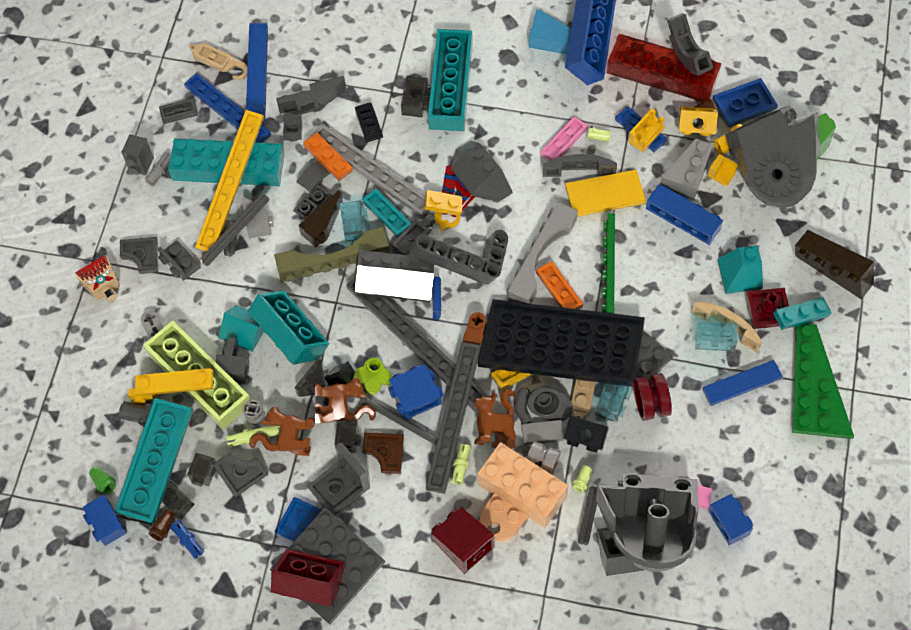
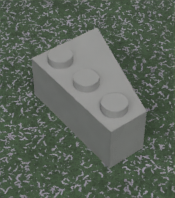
[660,139,713,200]

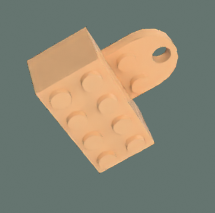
[477,442,569,542]

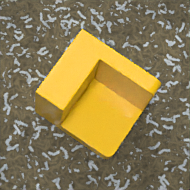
[708,154,738,186]

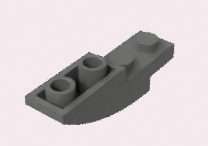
[276,76,346,115]

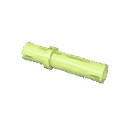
[226,426,280,448]

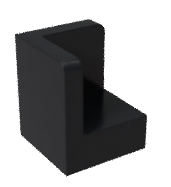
[324,361,355,386]

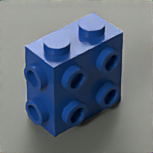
[388,364,444,420]

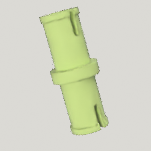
[451,444,472,485]

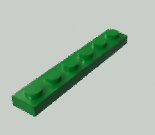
[602,213,615,314]

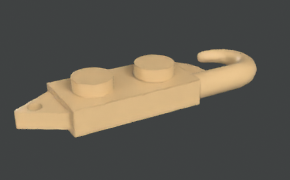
[189,42,248,80]
[571,380,596,419]

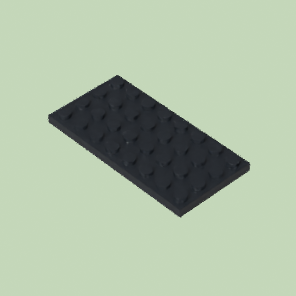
[477,299,645,387]

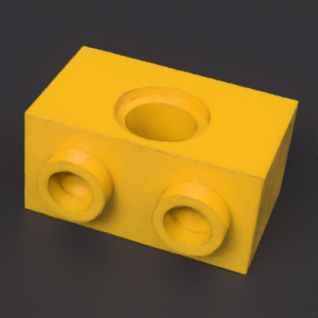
[678,106,718,136]

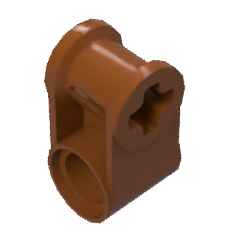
[463,312,487,346]

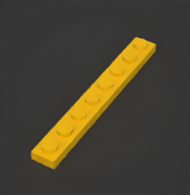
[195,110,264,252]

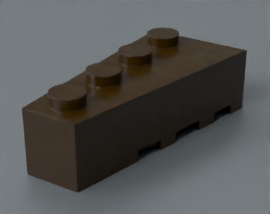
[795,230,874,300]

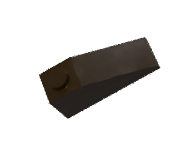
[298,190,343,247]

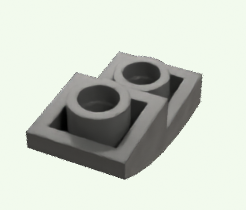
[297,160,330,193]
[293,185,332,219]

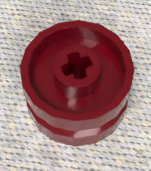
[633,373,672,421]

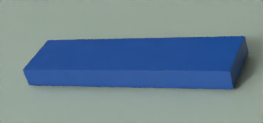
[702,360,783,406]

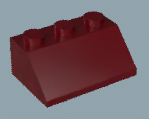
[271,549,345,607]

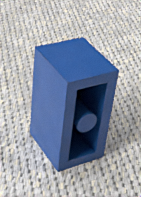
[708,494,753,546]
[83,495,127,546]

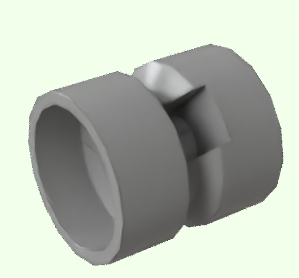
[527,441,561,475]

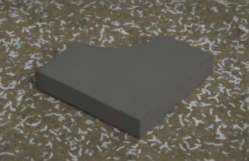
[120,237,158,274]
[212,453,268,498]

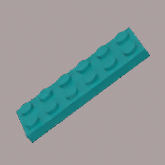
[114,398,193,524]

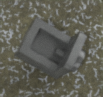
[283,113,303,142]

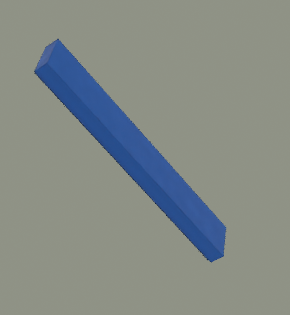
[184,73,271,143]

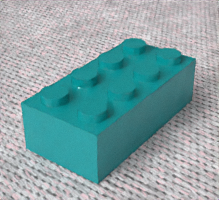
[248,291,330,365]

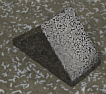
[294,358,326,397]

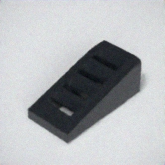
[355,102,383,143]

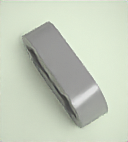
[141,311,163,339]

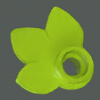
[353,358,392,395]

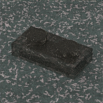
[162,480,195,520]

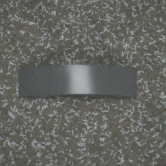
[543,154,617,177]

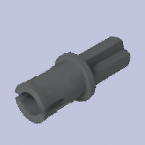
[224,220,237,257]

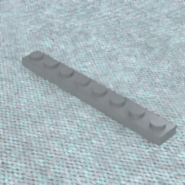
[311,124,428,217]

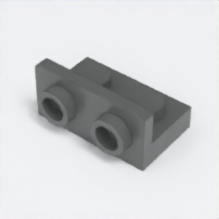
[157,240,201,281]

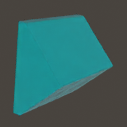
[218,305,264,352]

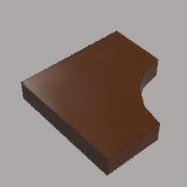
[363,432,404,474]

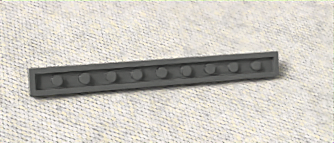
[346,277,488,414]

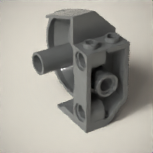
[725,105,821,207]
[596,473,698,572]

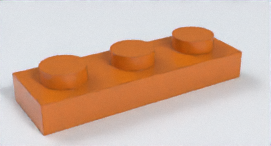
[303,133,353,181]
[536,261,583,309]

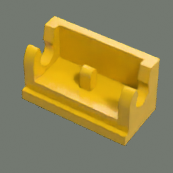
[628,108,665,152]

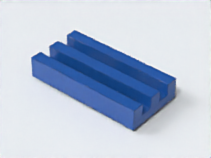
[432,277,441,319]

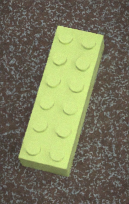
[143,320,251,430]

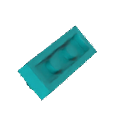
[362,189,411,238]
[773,297,832,330]

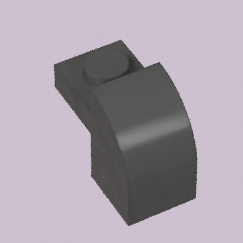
[216,337,250,383]

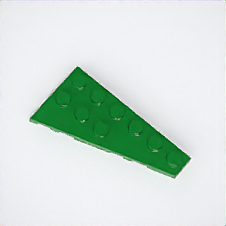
[792,324,854,439]

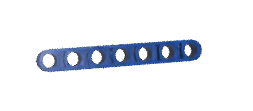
[246,23,268,122]

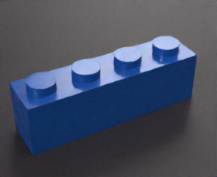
[646,184,723,245]

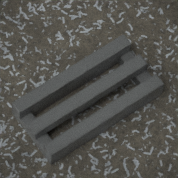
[159,98,198,124]

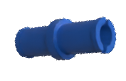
[170,520,204,559]

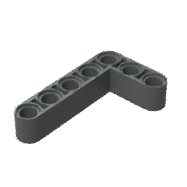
[409,229,508,284]

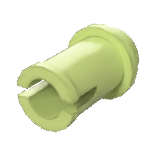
[587,127,611,142]
[572,466,594,493]

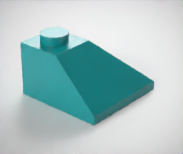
[717,245,763,294]

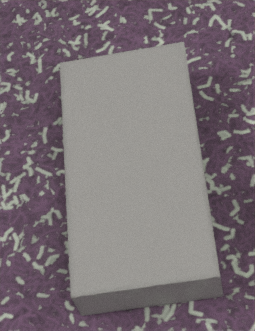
[522,420,564,445]

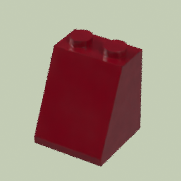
[431,507,495,574]

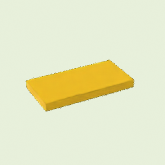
[565,170,646,217]

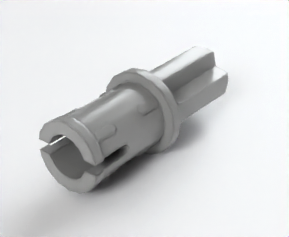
[145,152,171,186]

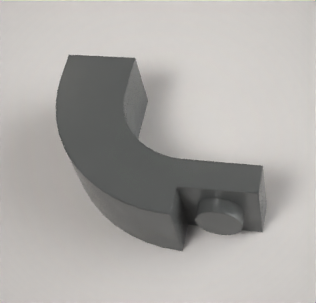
[667,13,713,75]

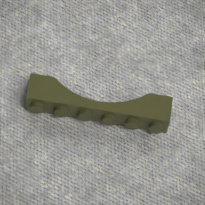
[274,227,390,282]

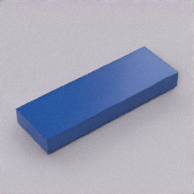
[615,106,667,152]

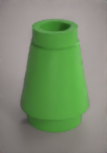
[89,466,116,495]

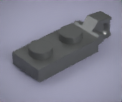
[391,213,436,255]

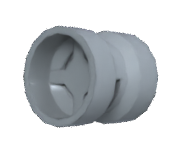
[242,400,265,425]

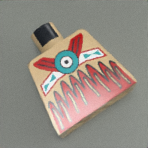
[75,255,120,302]

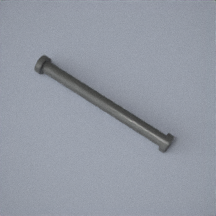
[359,394,438,445]

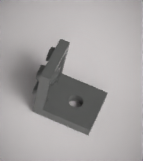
[307,442,370,516]

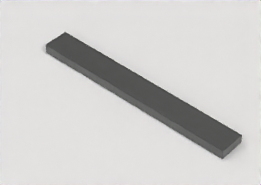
[426,342,481,494]

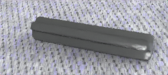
[578,486,597,545]

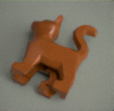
[315,378,376,423]
[474,389,516,449]
[249,407,315,456]

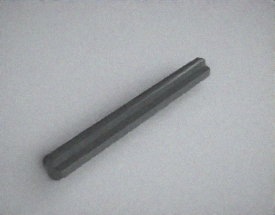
[200,193,269,266]

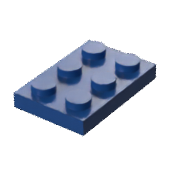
[712,78,778,127]

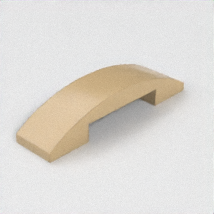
[691,302,762,353]

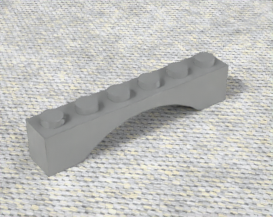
[506,202,578,304]

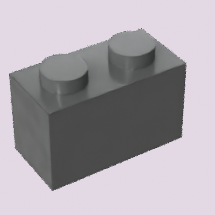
[121,134,154,175]

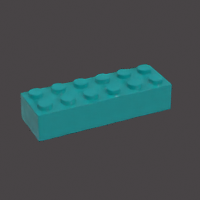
[428,29,473,131]
[168,138,285,186]

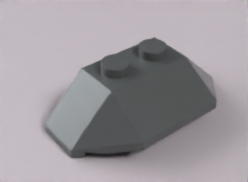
[451,141,513,203]

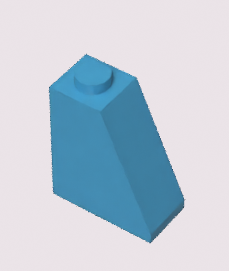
[529,9,571,54]

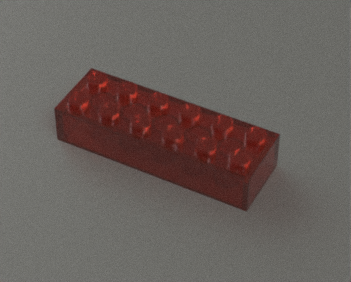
[607,34,722,102]

